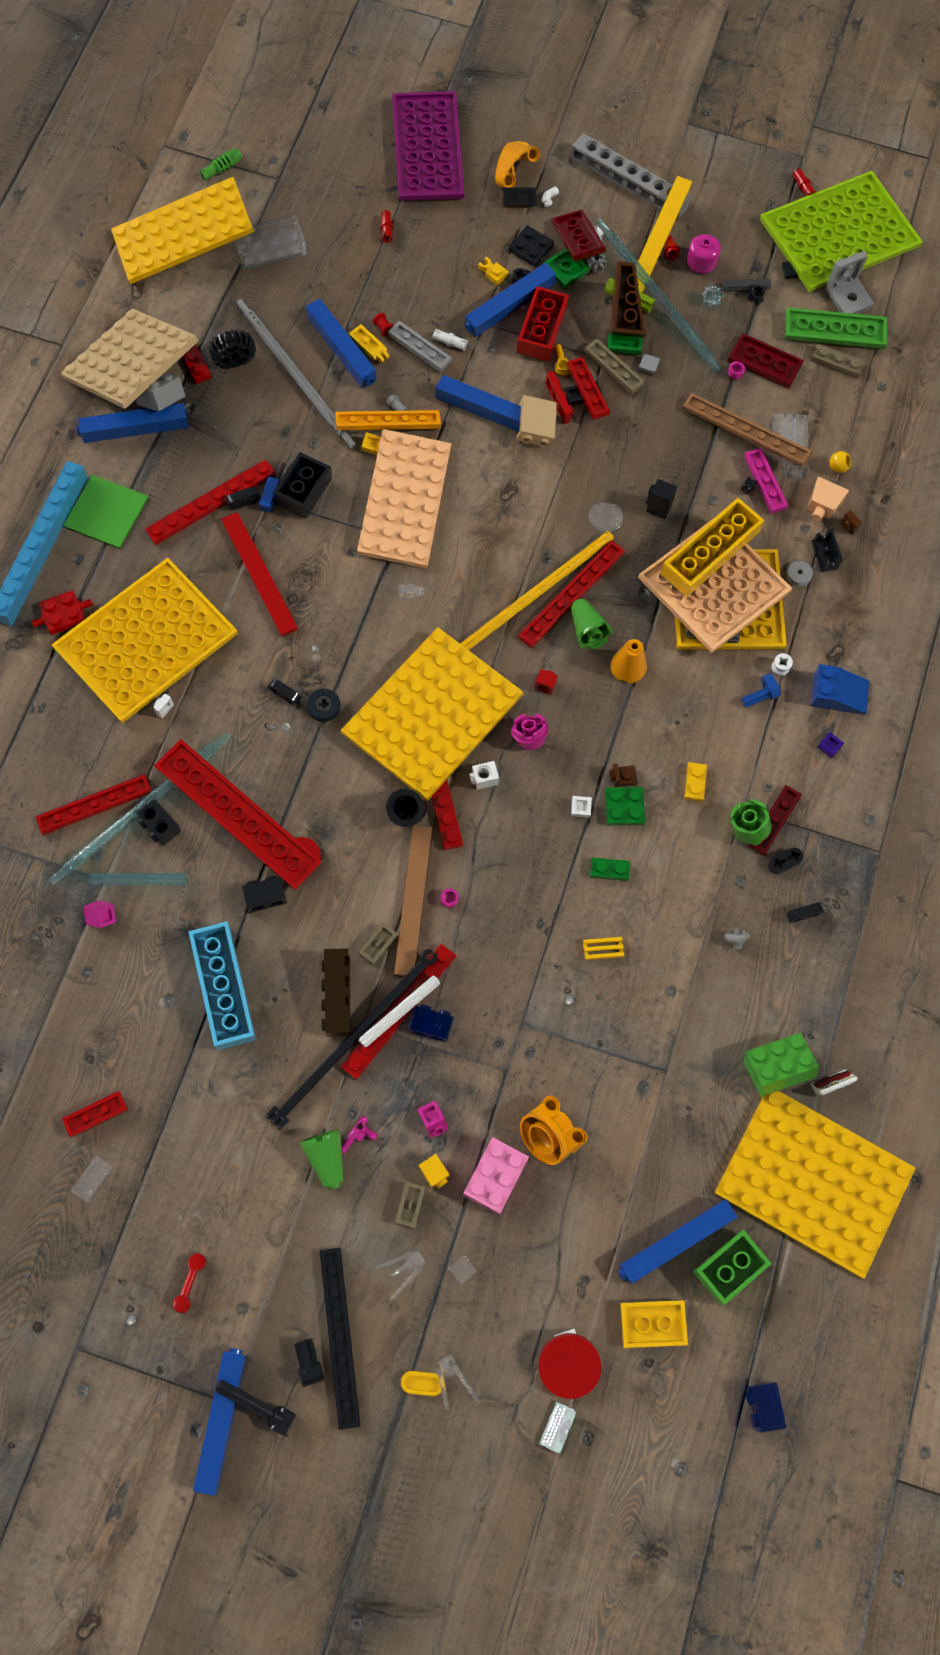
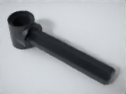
[215,1380,296,1436]

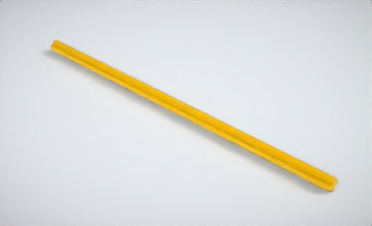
[460,531,614,650]

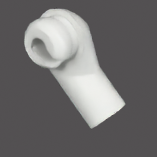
[541,186,559,207]

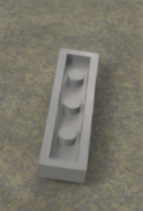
[388,321,452,373]

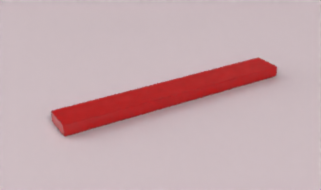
[221,512,298,637]
[518,540,625,649]

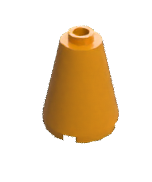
[610,639,647,683]

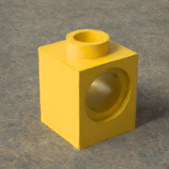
[418,1154,450,1189]

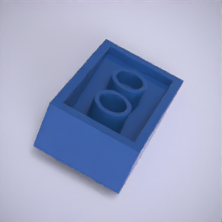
[811,664,869,715]

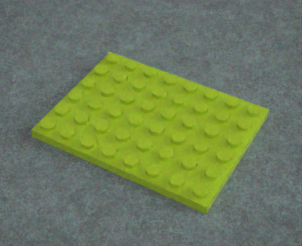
[760,170,923,292]

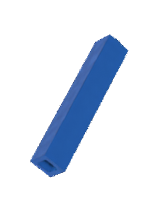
[465,262,556,337]
[306,299,376,389]
[435,375,521,432]
[76,403,189,443]
[618,1199,738,1284]
[193,1348,247,1496]

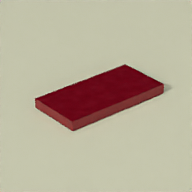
[551,209,606,262]
[728,333,804,389]

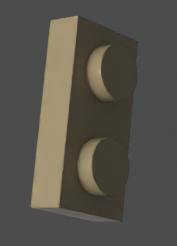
[358,922,398,966]
[395,1182,426,1229]

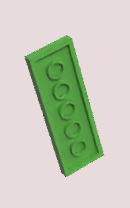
[785,307,887,349]

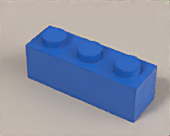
[259,476,280,513]

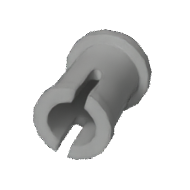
[387,395,408,411]

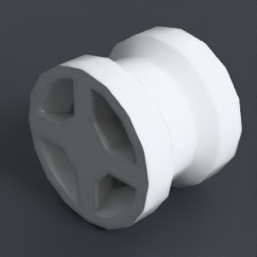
[771,653,793,676]

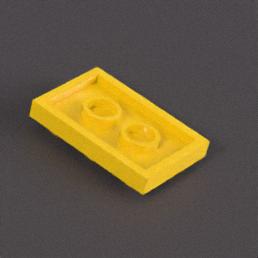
[620,1300,688,1348]

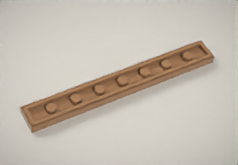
[683,393,813,468]
[394,825,432,977]

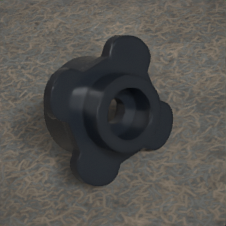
[748,285,765,303]

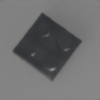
[508,225,554,267]

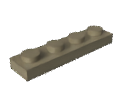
[584,339,645,395]

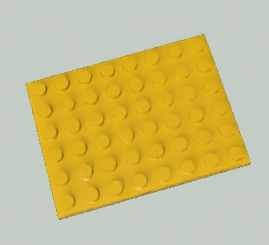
[51,557,238,724]
[340,627,523,801]
[714,1091,916,1279]

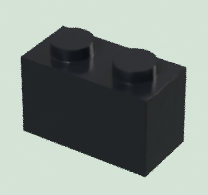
[645,479,677,520]
[242,876,287,913]

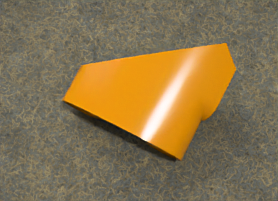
[495,141,540,188]

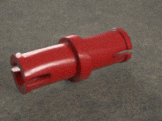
[792,168,816,196]
[380,210,393,243]

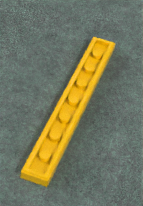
[636,176,693,293]

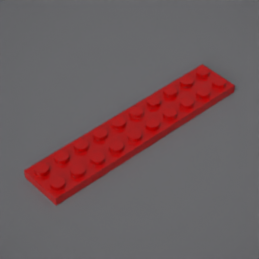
[154,739,322,891]

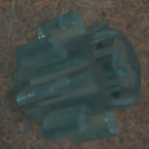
[701,284,724,306]

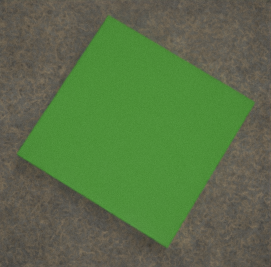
[63,475,148,549]

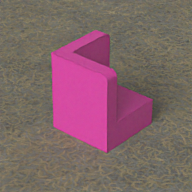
[83,901,116,928]

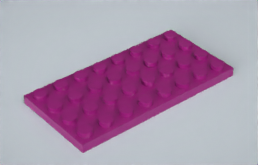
[392,91,464,201]

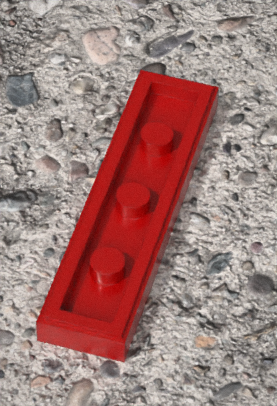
[566,357,610,420]

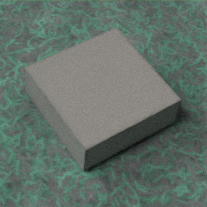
[638,353,660,375]

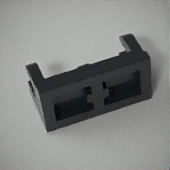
[811,529,843,572]

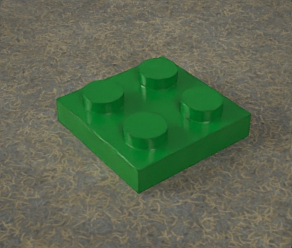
[543,248,590,289]
[605,787,645,826]

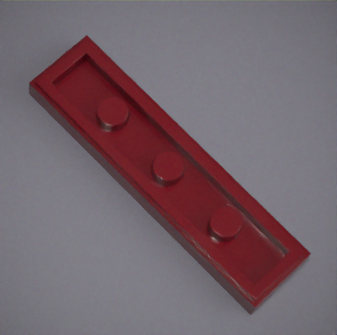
[748,785,802,856]

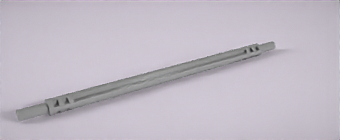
[237,299,356,448]

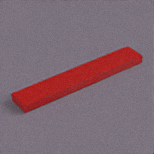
[36,774,152,835]

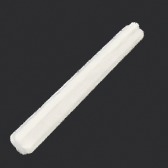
[359,976,440,1047]

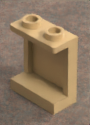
[517,395,557,447]

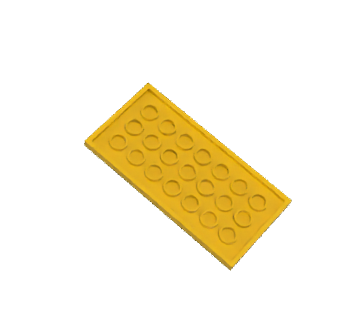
[111,177,254,284]

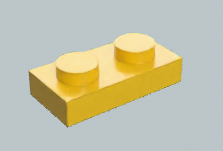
[684,762,707,802]

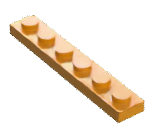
[335,410,441,430]

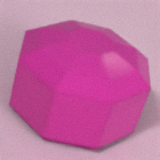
[727,361,745,380]
[440,888,459,909]

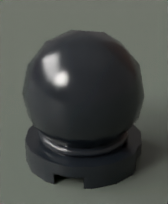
[386,788,427,827]

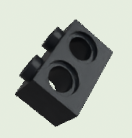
[136,798,181,846]

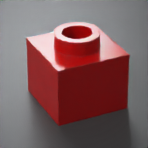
[534,669,558,695]

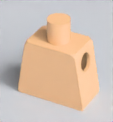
[808,477,849,521]

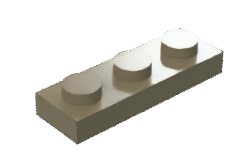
[811,344,866,378]

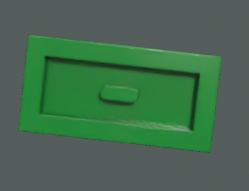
[607,334,642,355]
[590,857,630,881]

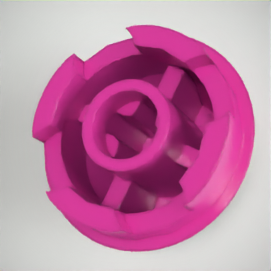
[511,713,549,750]

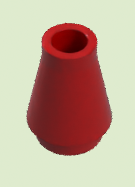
[664,235,680,260]

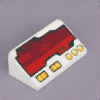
[811,1069,858,1097]

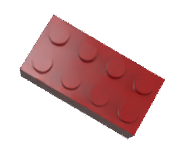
[516,286,569,362]

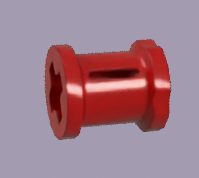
[372,313,394,336]

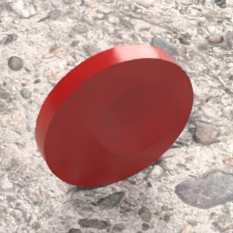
[539,1333,601,1399]

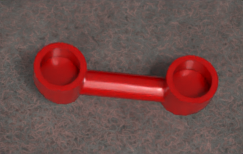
[173,1253,207,1313]

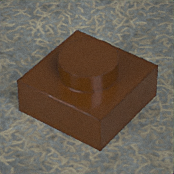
[841,510,862,535]

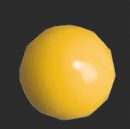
[829,451,851,473]

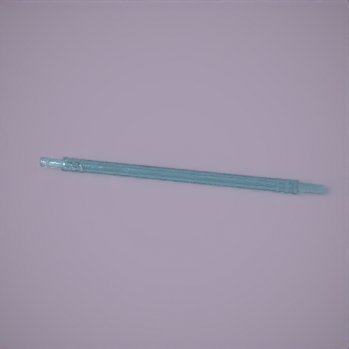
[596,219,722,373]
[48,732,232,885]

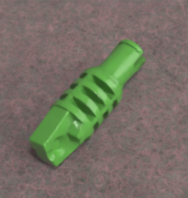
[199,148,242,181]

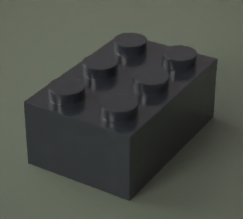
[273,452,332,519]

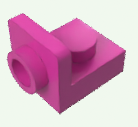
[417,1100,448,1138]

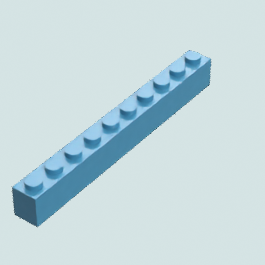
[0,461,88,627]

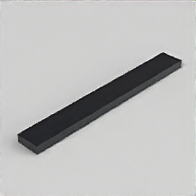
[320,1248,361,1430]

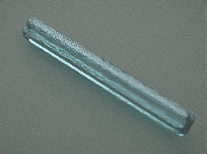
[89,873,187,885]

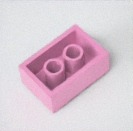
[463,1137,529,1215]

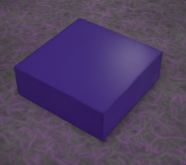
[817,732,844,758]

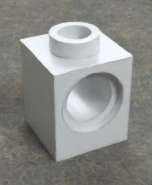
[469,761,499,790]

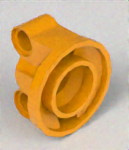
[520,1096,587,1165]

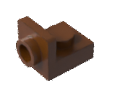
[609,763,638,787]

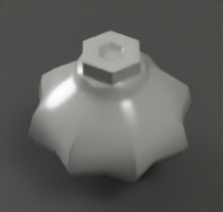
[724,927,750,949]

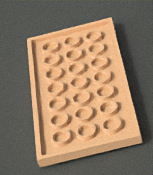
[357,429,451,569]

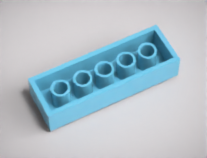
[188,921,257,1051]

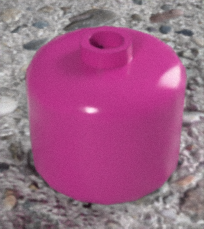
[687,234,721,274]

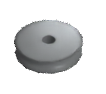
[786,560,813,586]

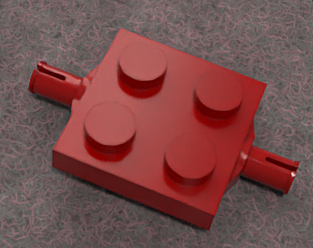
[31,590,93,635]

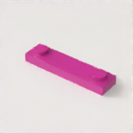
[744,448,788,514]

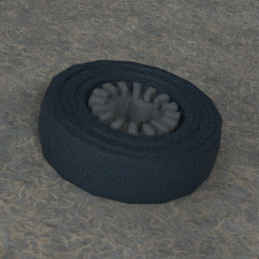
[307,688,341,722]

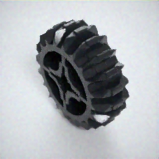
[209,329,256,369]

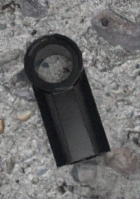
[294,1338,324,1387]

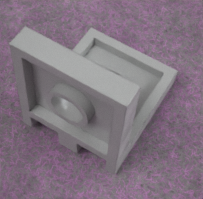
[825,251,875,314]

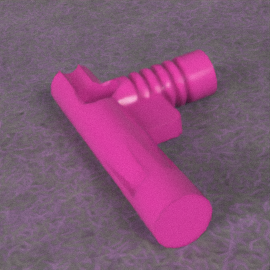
[341,1116,378,1154]

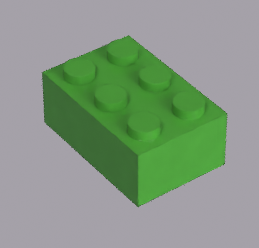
[743,1033,819,1097]
[692,1229,772,1306]

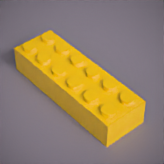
[660,498,765,597]

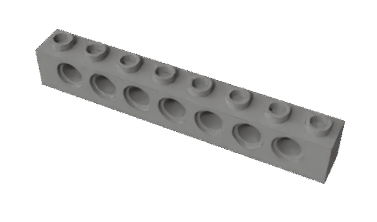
[571,133,691,220]

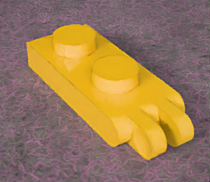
[348,324,390,363]

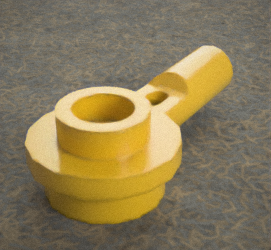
[555,344,570,376]

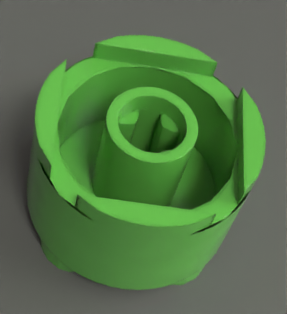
[730,799,772,845]

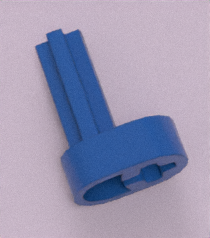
[742,673,781,708]

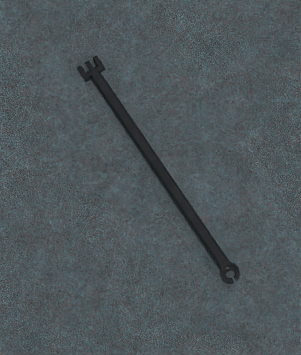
[265,949,437,1131]

